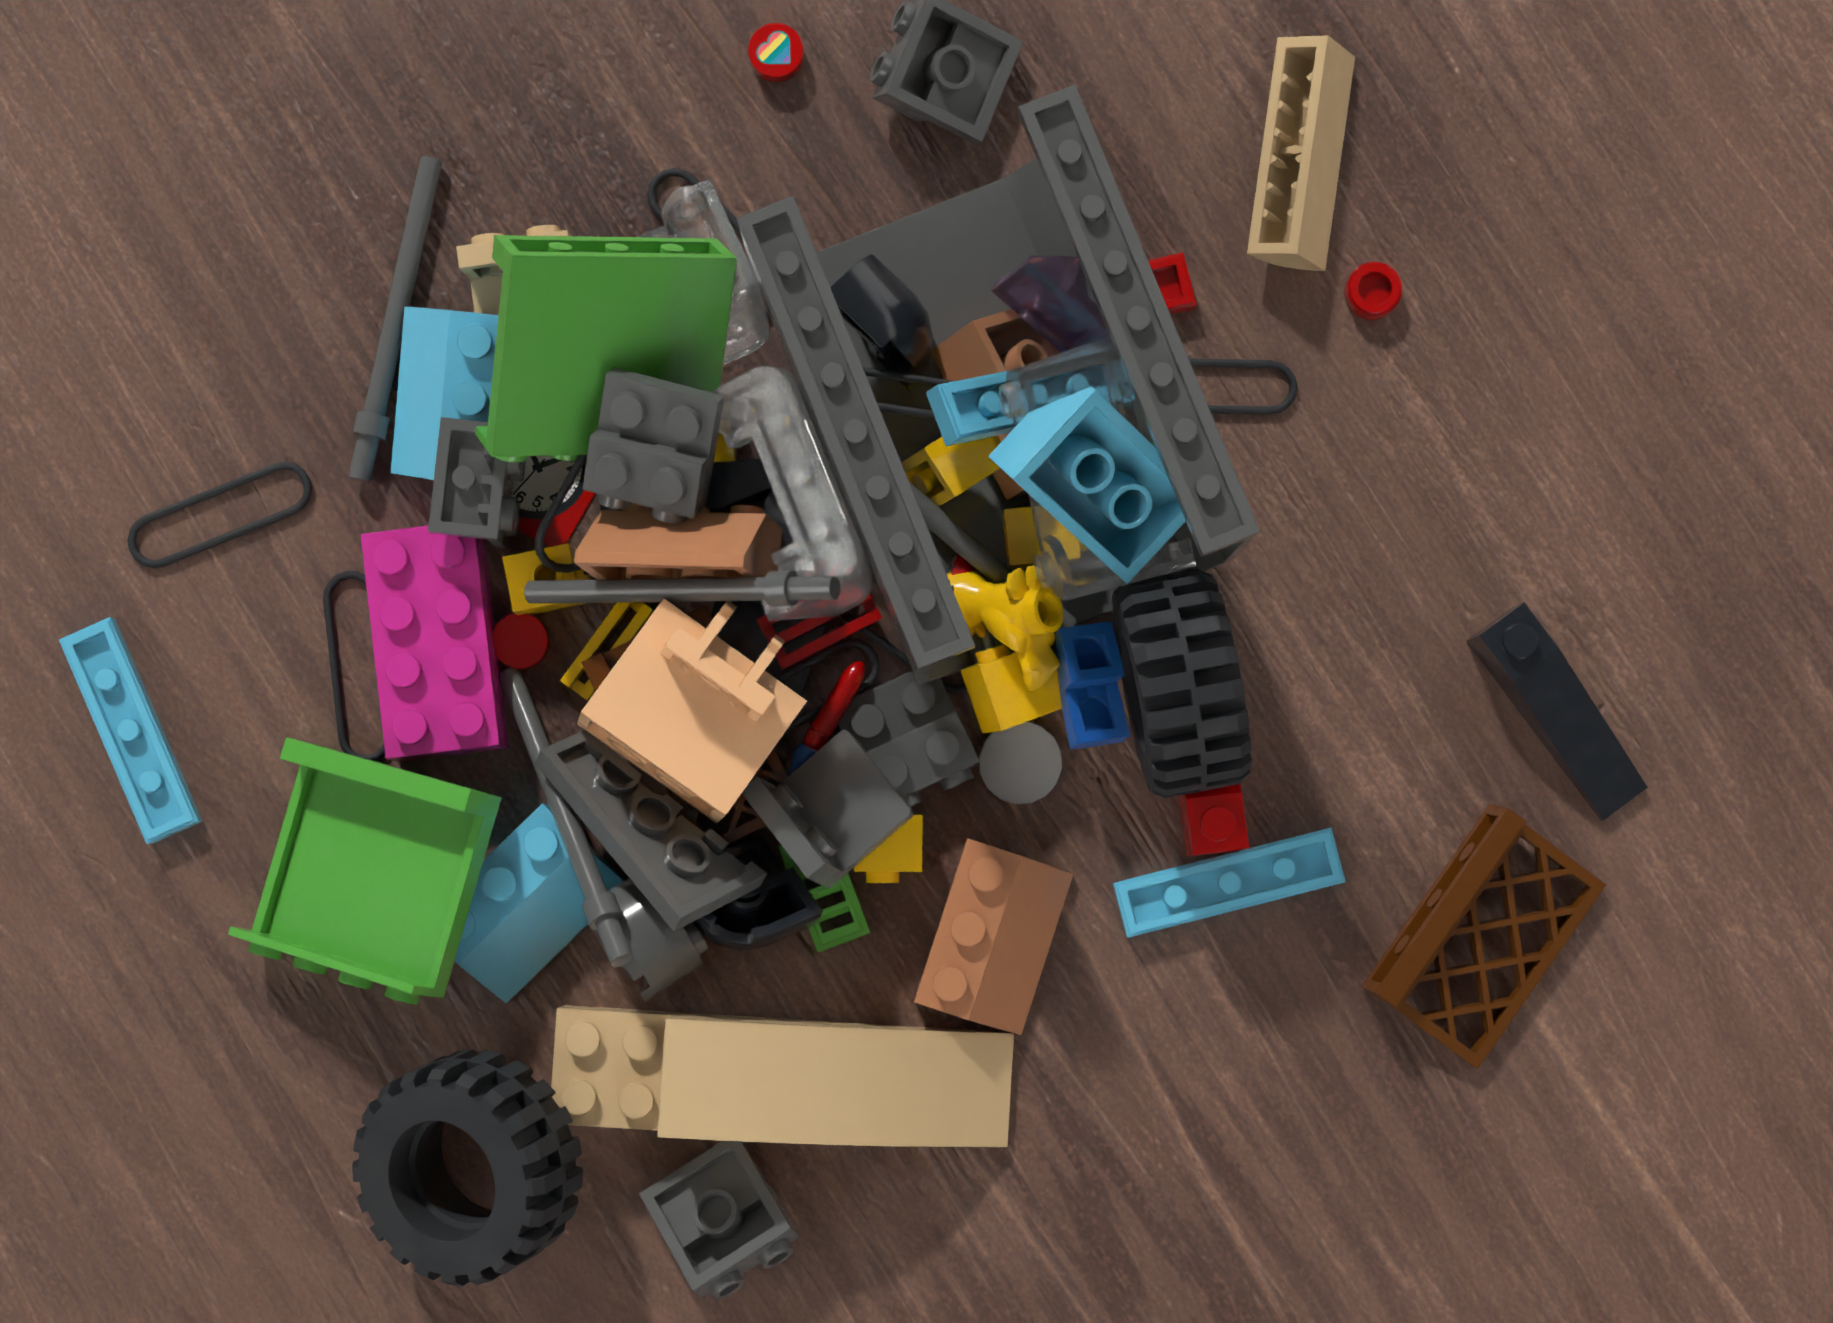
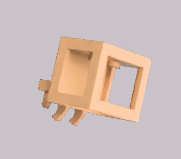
[577,598,807,823]

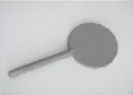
[979,626,1062,804]

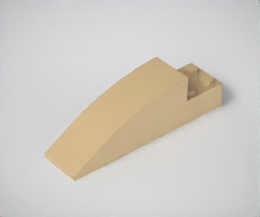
[551,1005,1014,1147]

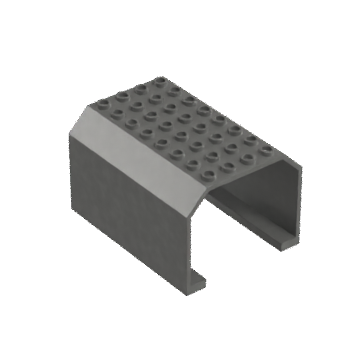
[737,84,1260,685]

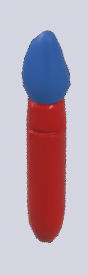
[788,661,865,776]

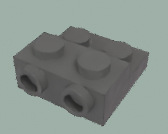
[870,0,1023,144]
[583,367,724,524]
[838,671,980,807]
[639,1141,801,1300]

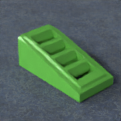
[778,845,871,952]

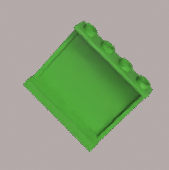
[475,235,737,463]
[228,737,502,1005]

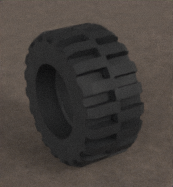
[1112,568,1252,798]
[352,1049,583,1286]

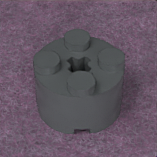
[607,877,709,1002]

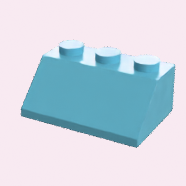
[391,306,498,480]
[988,386,1186,584]
[455,803,624,1003]

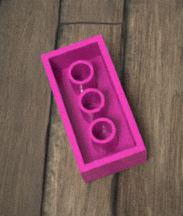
[361,525,509,762]

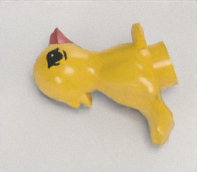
[946,553,1063,691]

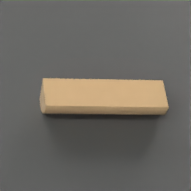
[1247,35,1355,271]

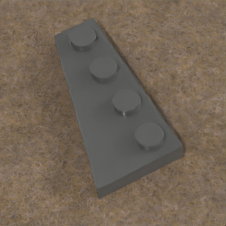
[535,730,767,931]

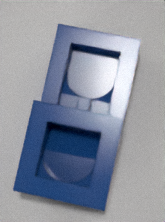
[1055,621,1130,750]

